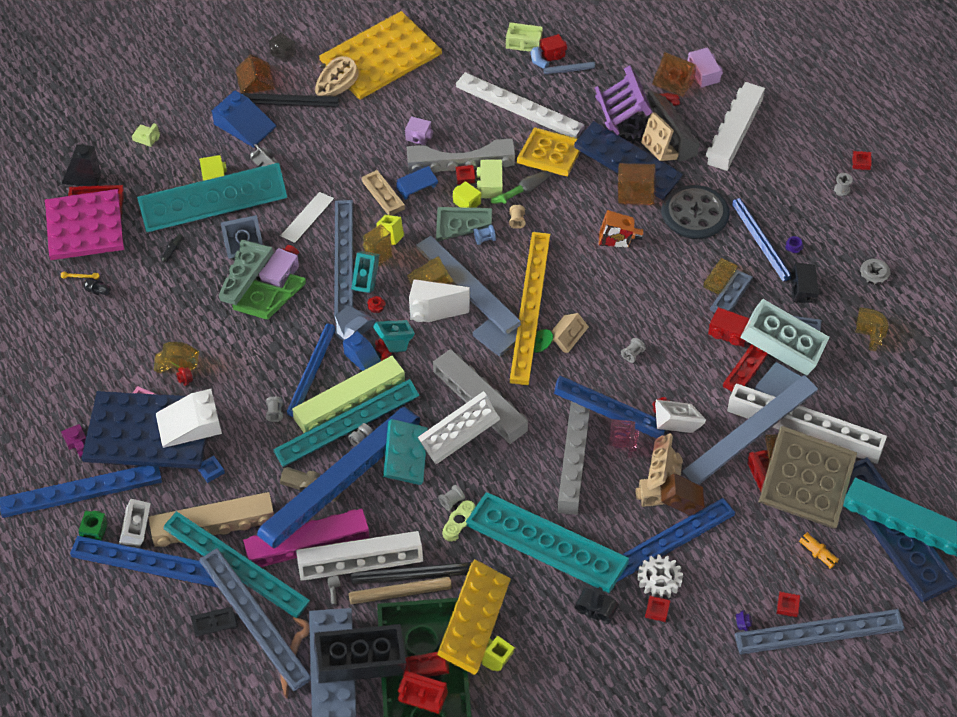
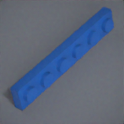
[554,376,665,439]

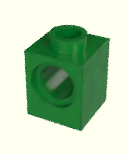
[78,511,108,541]

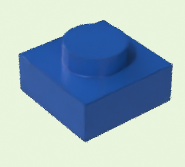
[198,456,225,483]

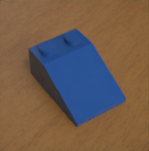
[212,90,276,148]

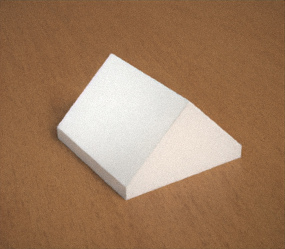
[655,400,706,433]

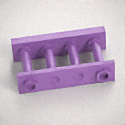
[595,65,653,135]

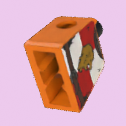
[599,210,643,247]

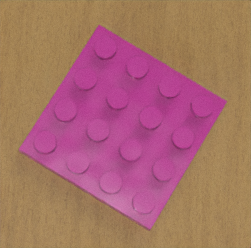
[45,189,124,260]

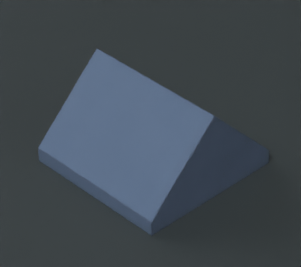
[220,215,263,259]

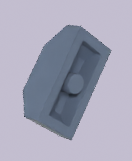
[335,305,376,341]

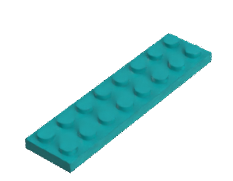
[137,162,288,232]
[466,492,629,593]

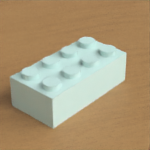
[740,299,829,376]

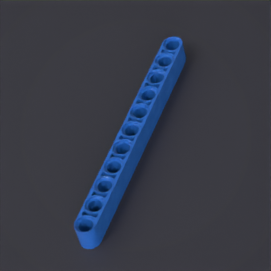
[257,407,421,548]

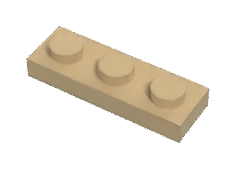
[362,170,405,216]

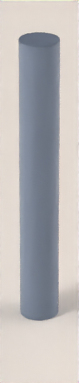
[543,62,595,75]

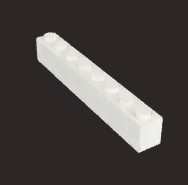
[727,383,887,464]

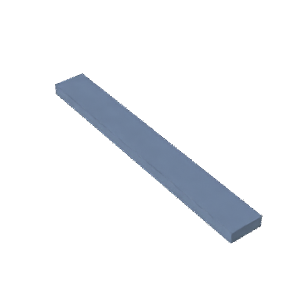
[334,200,353,317]
[416,236,521,335]
[682,375,818,485]
[200,548,311,692]
[735,609,904,655]

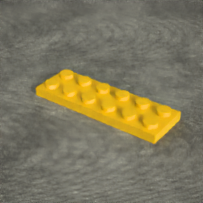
[437,559,511,675]

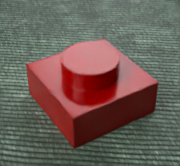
[852,151,872,170]
[456,165,475,185]
[776,592,800,617]
[645,596,670,622]

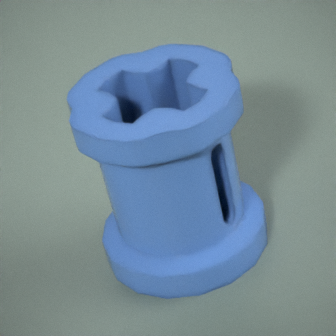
[474,225,496,245]

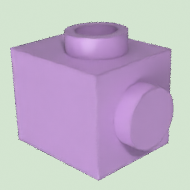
[405,117,433,145]

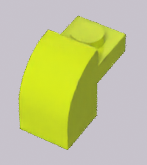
[482,636,515,671]

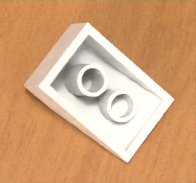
[409,279,470,322]
[156,389,222,448]

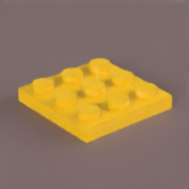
[517,127,581,177]

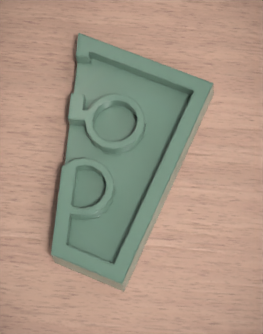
[436,207,492,241]

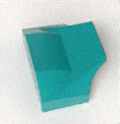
[373,320,415,352]

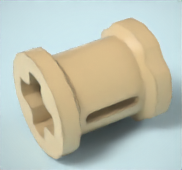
[509,205,526,228]

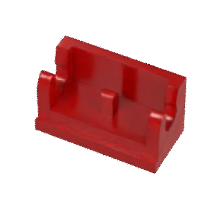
[747,450,770,492]
[398,671,448,714]

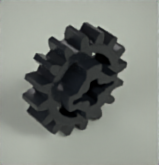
[612,112,649,144]

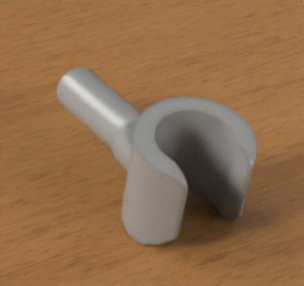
[328,575,341,605]

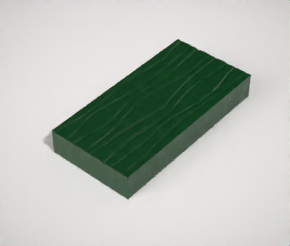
[377,597,472,717]

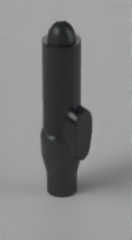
[161,234,183,262]

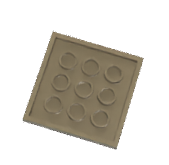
[758,426,857,529]

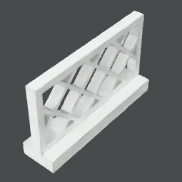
[418,391,500,464]

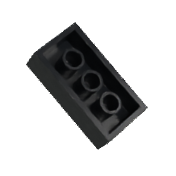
[314,624,406,684]

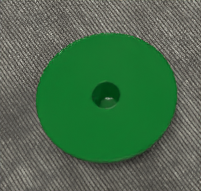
[534,329,553,353]

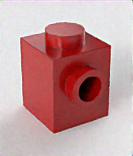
[540,34,567,62]

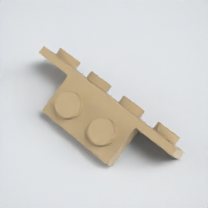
[647,433,683,490]

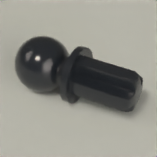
[84,278,111,296]

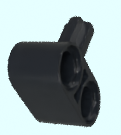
[574,587,619,624]

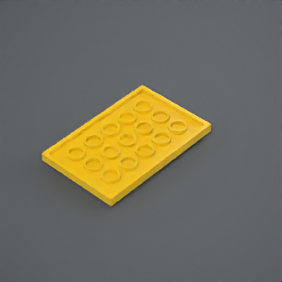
[320,11,442,100]

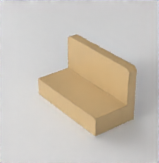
[551,313,589,353]

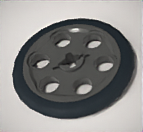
[661,185,730,239]

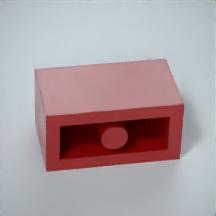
[708,307,750,347]

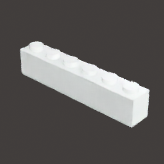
[706,82,765,171]
[296,531,423,581]

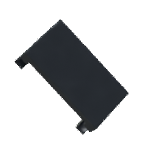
[790,262,819,303]
[191,606,237,638]

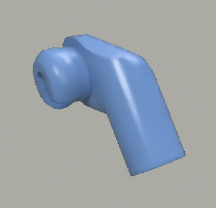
[531,47,549,68]

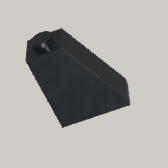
[62,144,101,186]

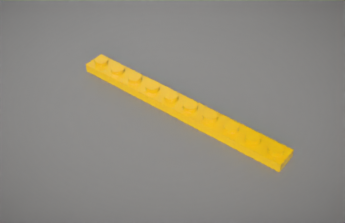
[510,232,550,385]

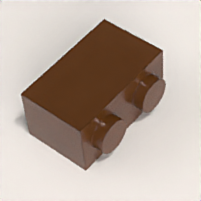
[660,473,705,515]

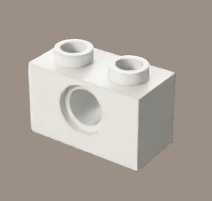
[119,499,150,548]

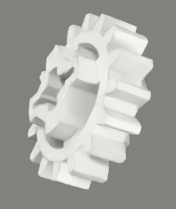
[637,555,683,598]

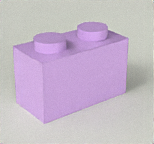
[688,48,723,87]
[259,248,299,288]

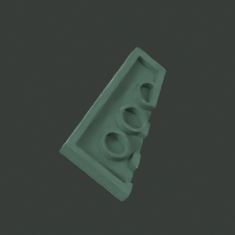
[219,239,274,305]

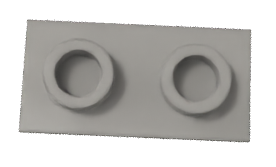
[250,144,283,173]

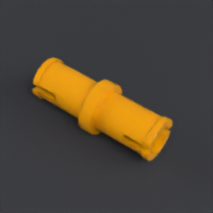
[799,532,839,569]

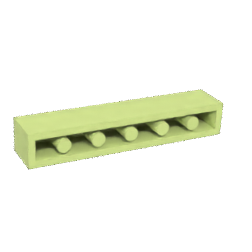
[292,356,405,433]

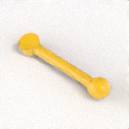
[61,271,100,280]

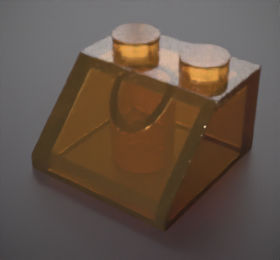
[618,163,656,205]

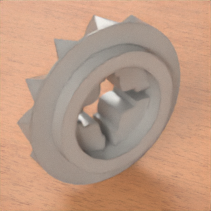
[860,259,890,285]

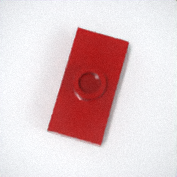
[405,652,449,677]

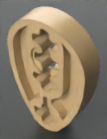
[315,57,359,97]

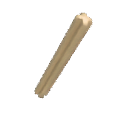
[349,577,451,604]

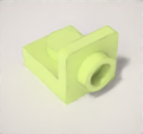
[132,123,160,147]

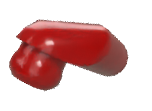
[660,93,680,106]
[375,339,392,361]

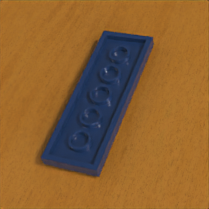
[574,121,683,201]

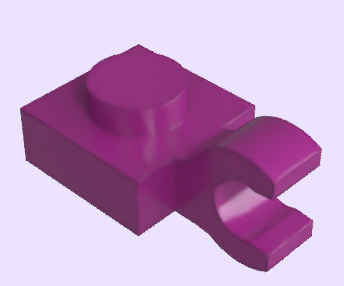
[61,424,86,457]

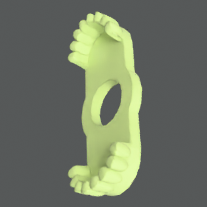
[442,500,476,542]

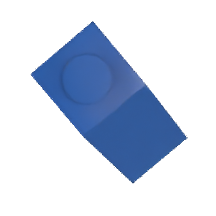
[343,331,381,371]

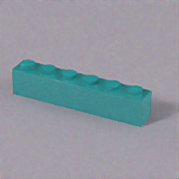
[843,478,957,557]

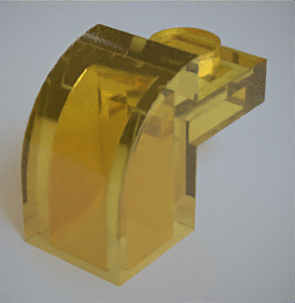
[855,307,889,351]
[154,342,199,373]

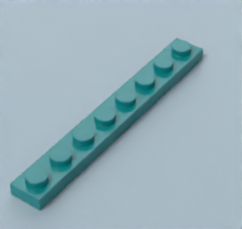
[273,379,420,468]
[164,511,310,618]

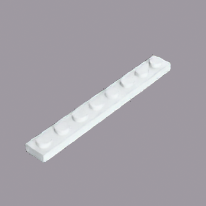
[456,72,585,138]

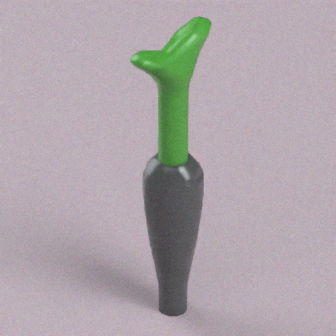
[490,171,555,204]

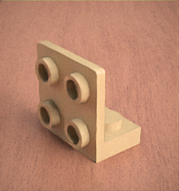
[641,112,679,161]

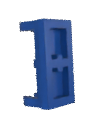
[396,166,438,200]

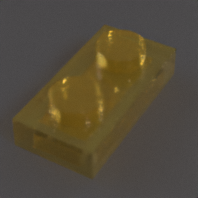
[703,258,738,294]

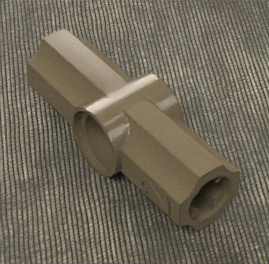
[280,467,341,502]

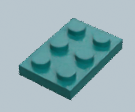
[383,419,428,485]

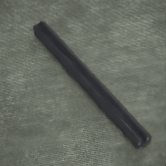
[241,93,340,107]
[351,562,472,584]

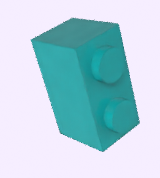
[351,251,380,293]

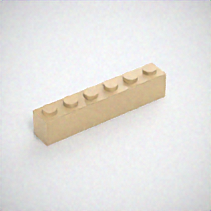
[149,492,274,547]

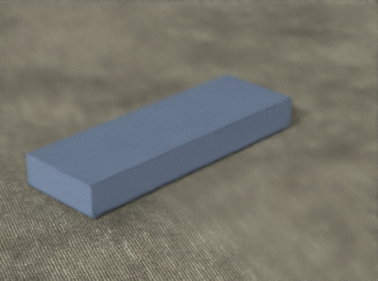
[710,270,753,313]

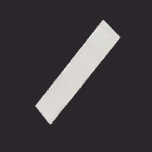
[280,192,334,243]

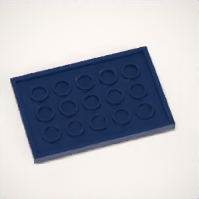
[82,391,207,469]

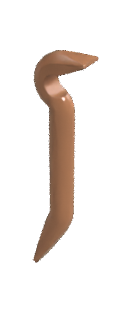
[281,617,310,698]

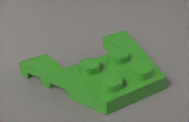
[232,274,306,320]

